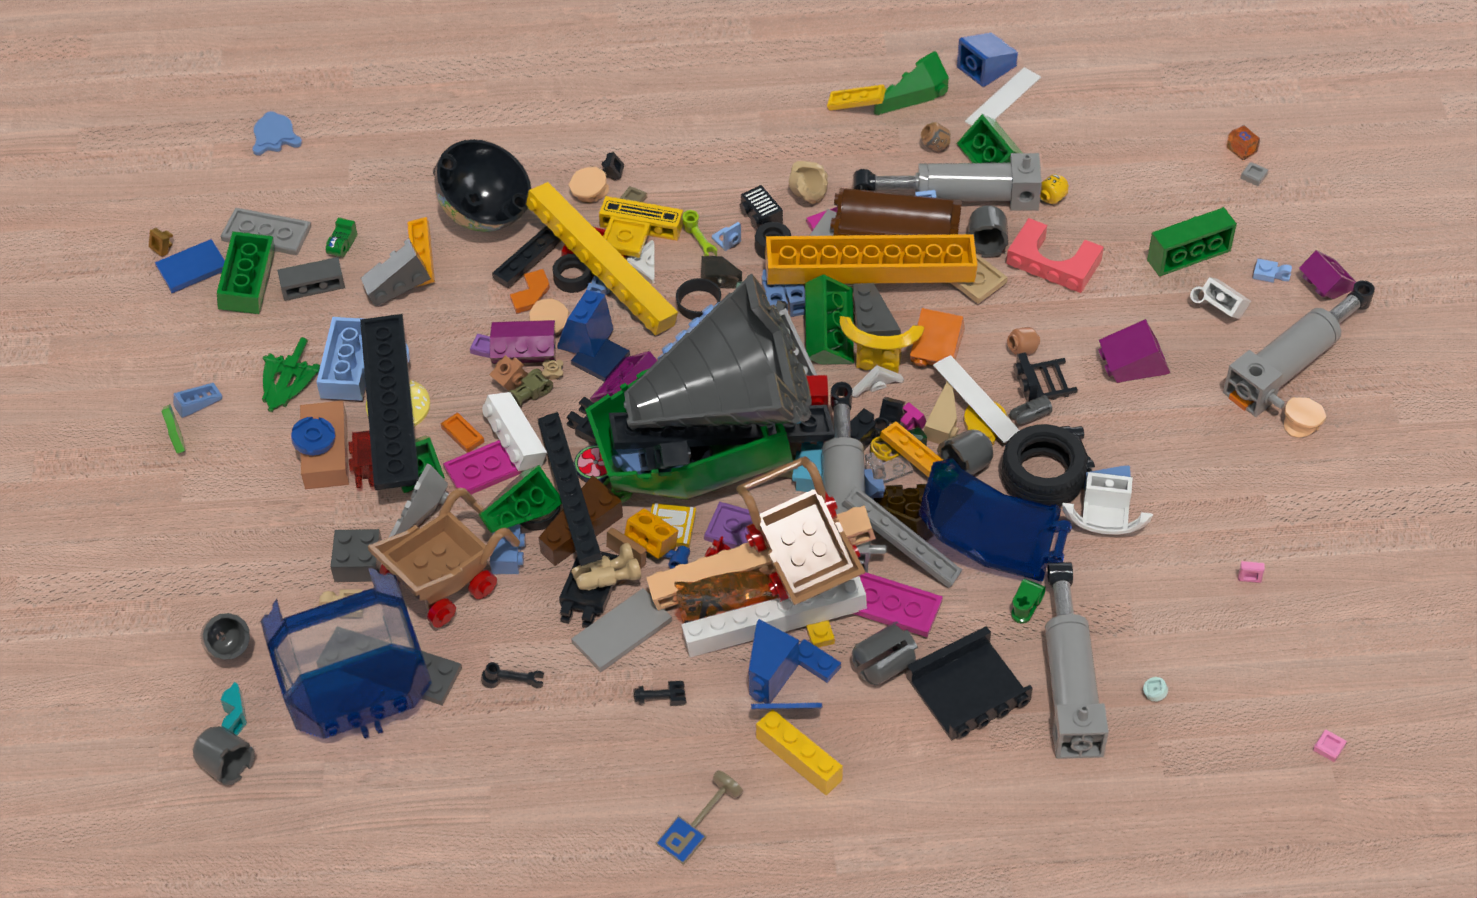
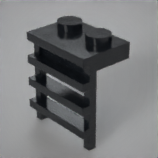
[1014,352,1078,402]

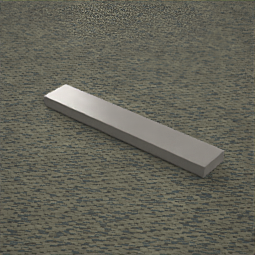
[842,486,962,588]

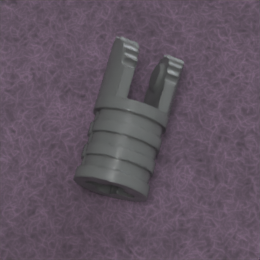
[1009,395,1053,425]

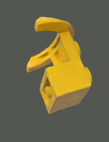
[840,316,924,373]

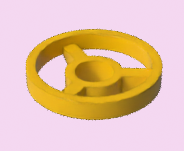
[870,436,900,461]

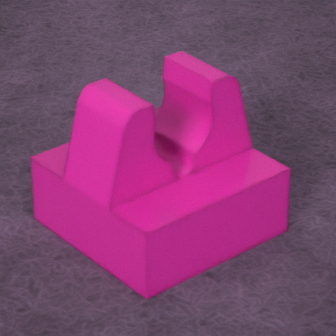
[900,402,927,430]

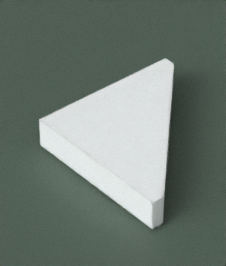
[626,240,655,284]
[852,365,904,398]

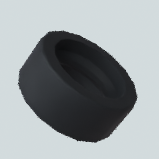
[553,254,592,293]

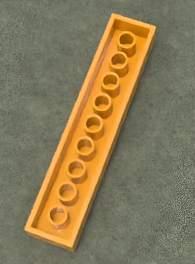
[765,234,978,285]

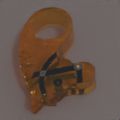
[674,571,778,624]

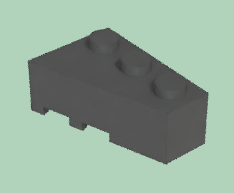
[361,238,431,307]
[853,283,901,336]

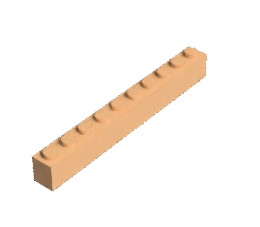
[647,505,876,610]

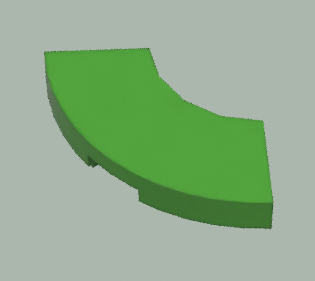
[161,404,185,453]

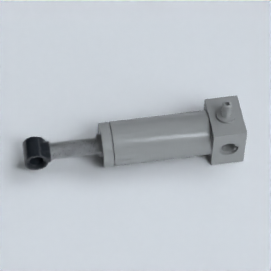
[853,153,1042,211]
[1223,280,1375,417]
[822,382,886,573]
[1045,562,1109,759]

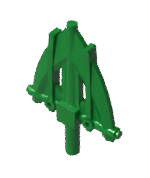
[262,337,320,412]

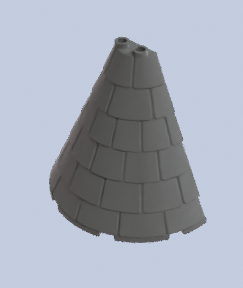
[624,274,812,430]

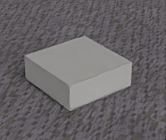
[1240,162,1268,186]

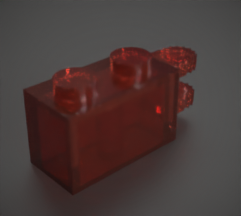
[348,431,374,488]

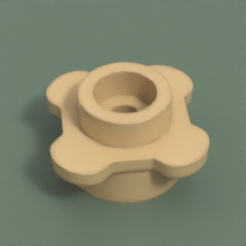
[542,360,563,380]

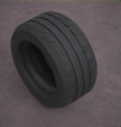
[1001,424,1088,509]

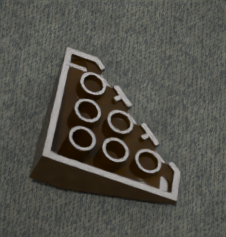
[873,483,974,541]

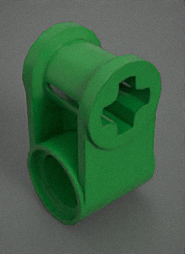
[1011,578,1046,624]

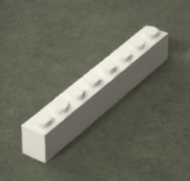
[681,576,867,657]

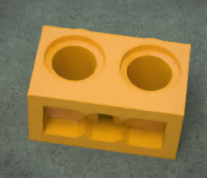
[624,508,679,559]

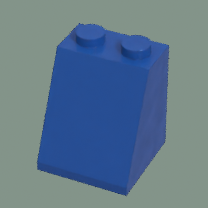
[957,32,1018,88]
[557,290,614,357]
[749,619,799,704]

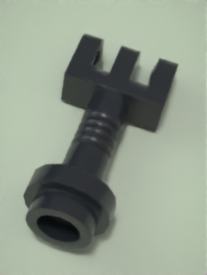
[633,681,687,706]

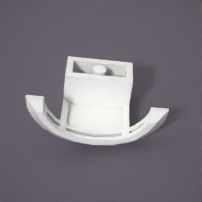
[1062,472,1153,535]

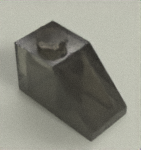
[701,256,742,289]

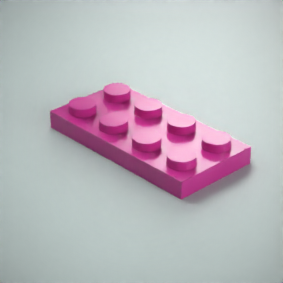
[852,572,943,638]

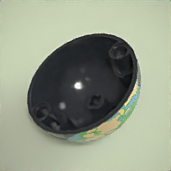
[433,139,532,232]

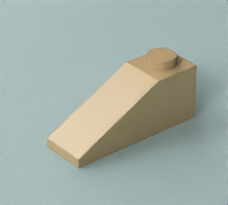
[924,381,959,444]

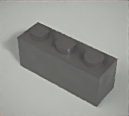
[277,257,345,301]

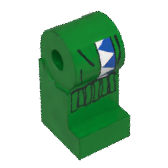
[326,217,358,258]

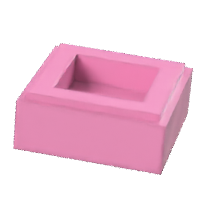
[1238,561,1265,583]
[1313,729,1347,762]

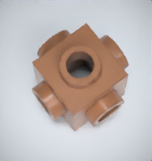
[489,355,528,391]

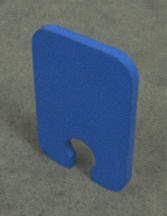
[751,703,823,709]

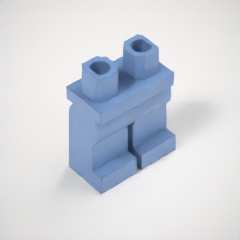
[761,269,806,317]

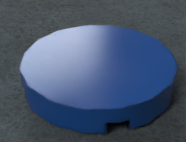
[291,417,335,455]

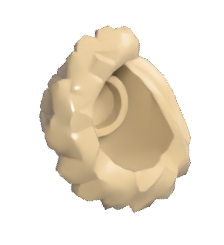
[789,161,828,204]

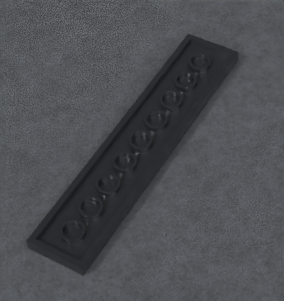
[360,314,419,491]
[609,405,835,450]

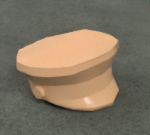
[569,167,609,202]
[529,298,569,336]
[1284,397,1326,438]

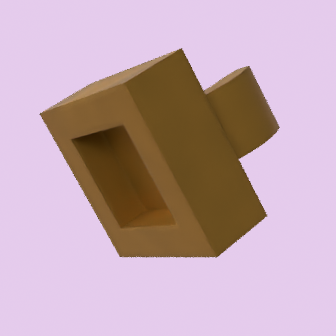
[148,228,173,257]

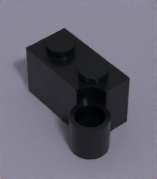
[850,408,889,450]

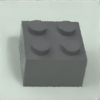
[330,529,382,582]

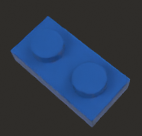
[799,639,841,683]

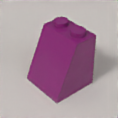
[1098,319,1171,383]

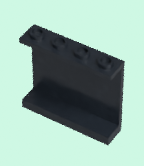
[906,626,1033,741]

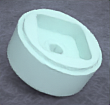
[1143,677,1168,702]

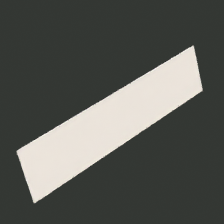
[964,67,1041,126]
[933,355,1020,443]

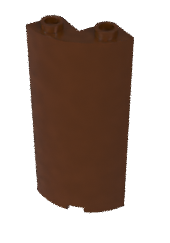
[830,188,962,236]

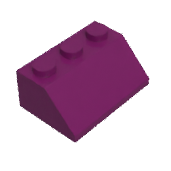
[490,320,556,364]
[589,351,658,403]

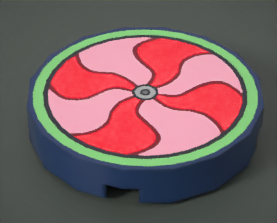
[574,445,609,483]

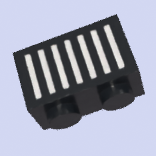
[740,185,783,228]

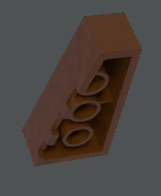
[538,475,623,566]

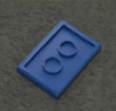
[155,239,225,293]

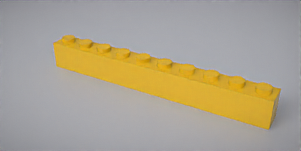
[526,182,678,336]

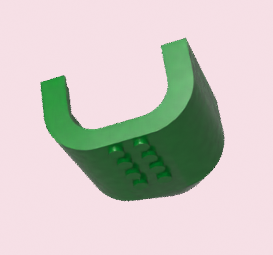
[585,369,793,500]

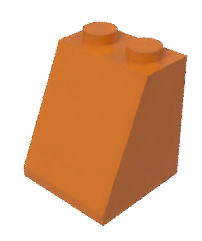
[910,308,965,370]

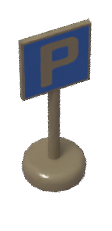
[655,770,743,865]

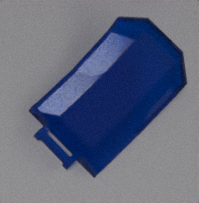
[918,458,1072,582]

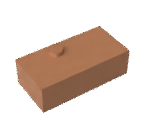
[300,401,349,490]

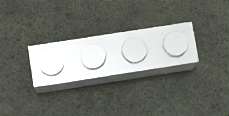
[482,392,547,471]

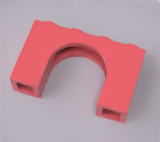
[1006,218,1104,293]

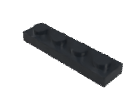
[492,225,561,288]

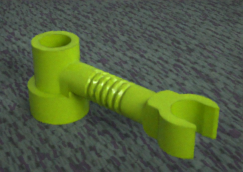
[682,210,717,260]

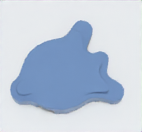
[252,111,302,156]

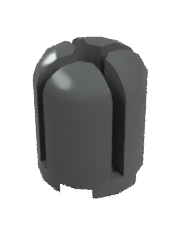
[852,622,920,685]

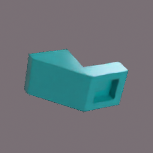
[220,682,247,736]

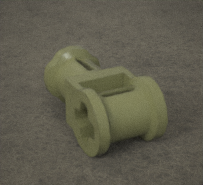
[508,369,553,407]

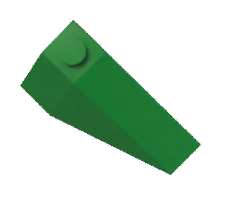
[874,51,949,116]
[478,465,562,533]

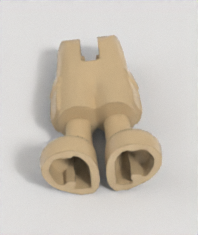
[571,543,641,590]

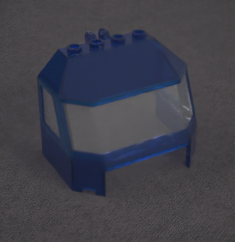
[260,568,432,739]

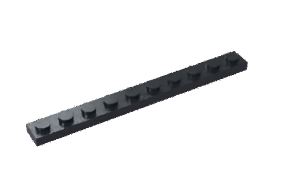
[538,412,603,566]

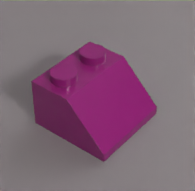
[1299,250,1356,299]

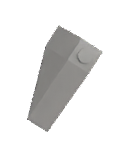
[388,463,449,538]

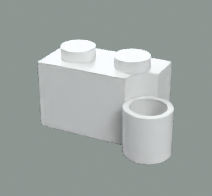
[1190,277,1251,319]

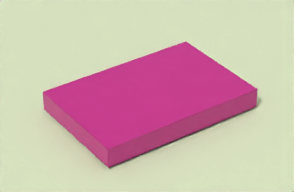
[443,440,521,499]

